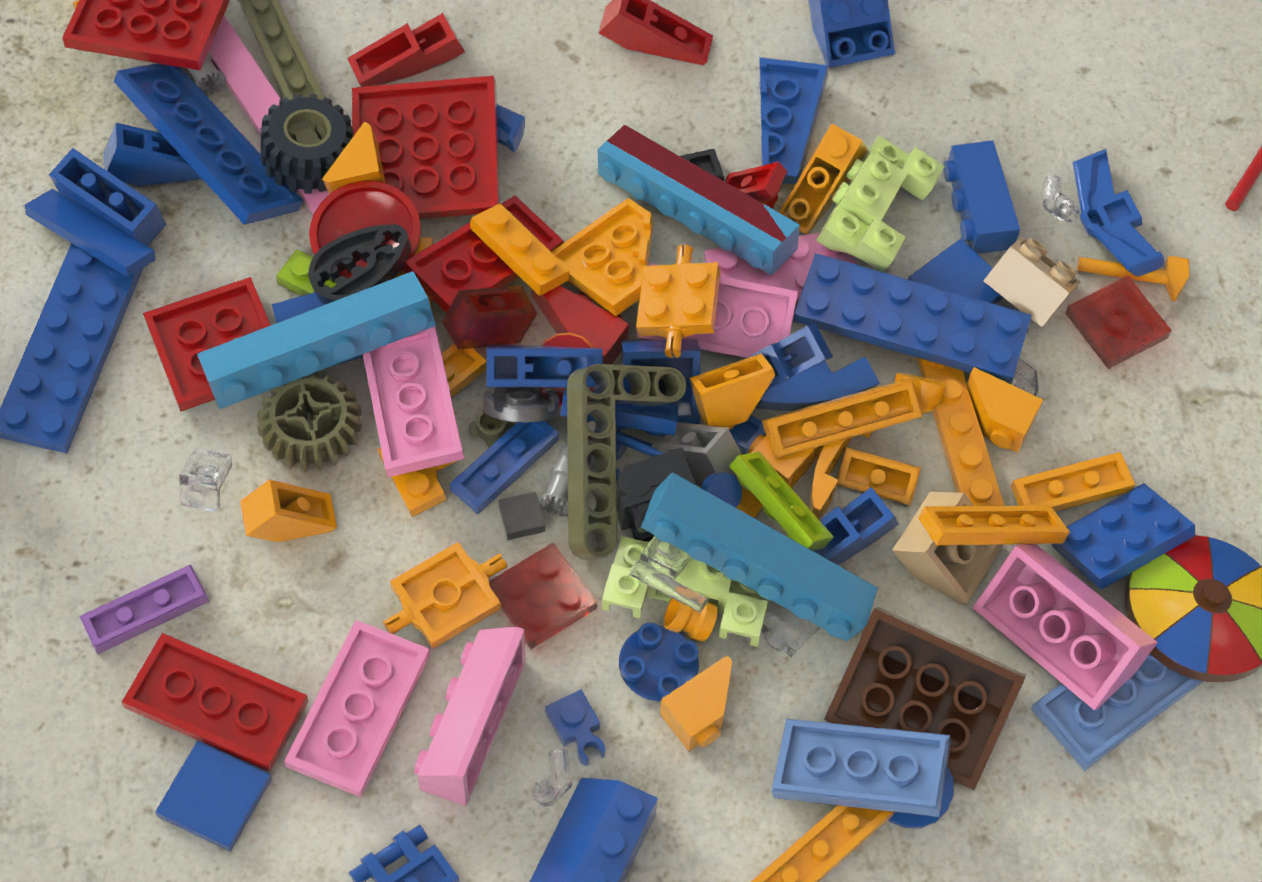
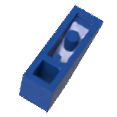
[103,123,202,186]
[486,345,602,387]

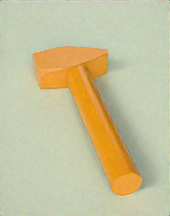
[1076,256,1189,301]

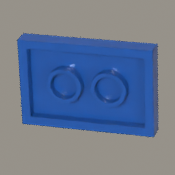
[1051,483,1195,590]

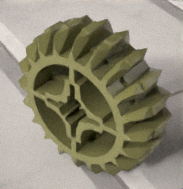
[257,372,362,472]

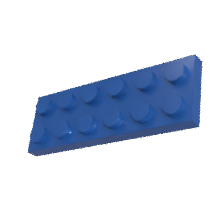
[114,63,303,225]
[0,243,143,454]
[793,253,1032,384]

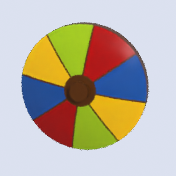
[1125,535,1262,682]

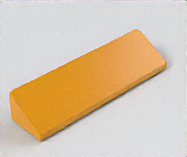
[762,380,922,458]

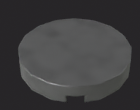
[483,387,559,422]

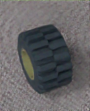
[261,94,353,193]

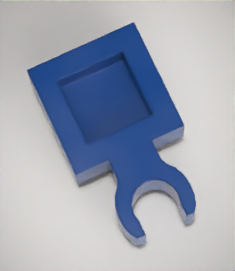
[545,689,605,766]

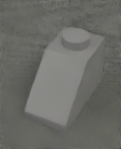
[651,422,742,485]

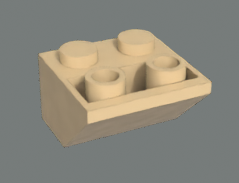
[983,237,1081,327]

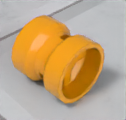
[663,591,718,642]

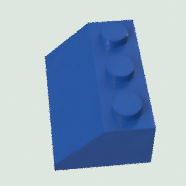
[530,778,658,882]

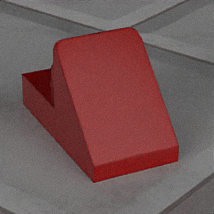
[724,162,787,209]

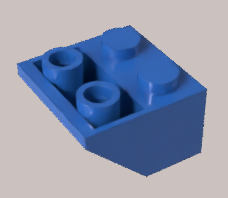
[808,0,895,68]

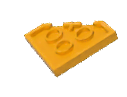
[551,198,654,316]

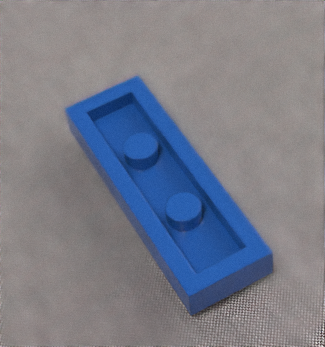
[560,387,679,436]
[450,420,559,514]

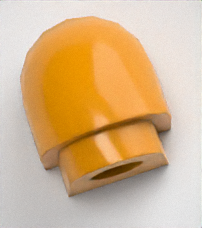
[895,373,946,415]

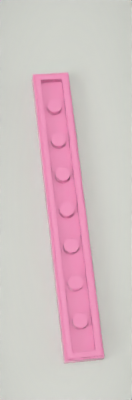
[209,15,329,215]

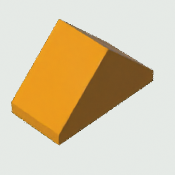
[322,122,385,194]

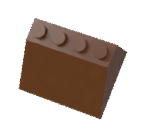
[824,607,1026,790]

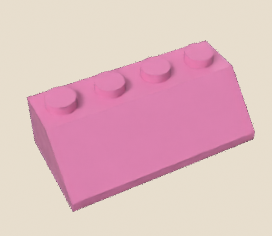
[973,544,1158,710]
[414,627,526,806]

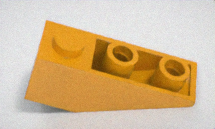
[779,124,868,235]

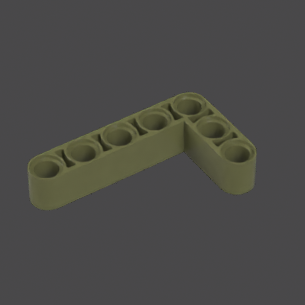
[567,364,686,560]

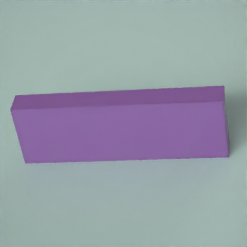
[79,564,209,655]

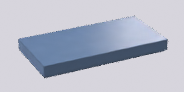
[1031,654,1204,771]
[772,719,951,817]

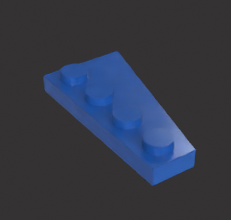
[759,57,828,185]

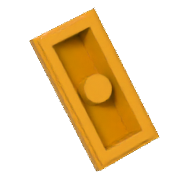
[837,447,921,505]

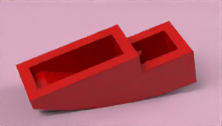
[347,13,465,87]

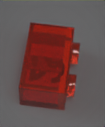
[442,285,537,350]

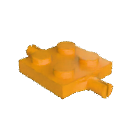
[636,244,721,358]
[382,542,507,649]

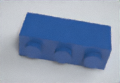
[943,140,1020,254]
[48,148,167,246]

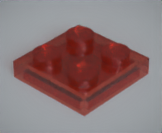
[1065,276,1172,369]
[489,543,598,649]

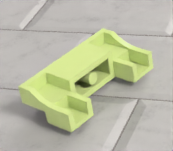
[815,135,945,272]
[601,536,769,647]

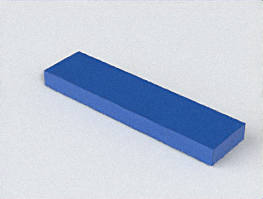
[24,188,156,278]

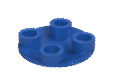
[619,623,699,701]

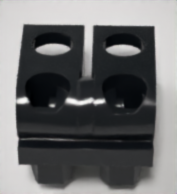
[616,448,696,542]

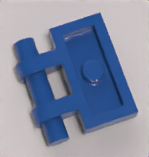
[348,825,459,882]

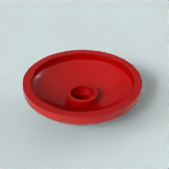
[309,181,421,279]

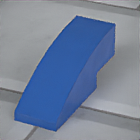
[747,324,833,390]
[756,357,880,411]
[813,487,899,565]

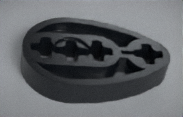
[308,224,411,305]

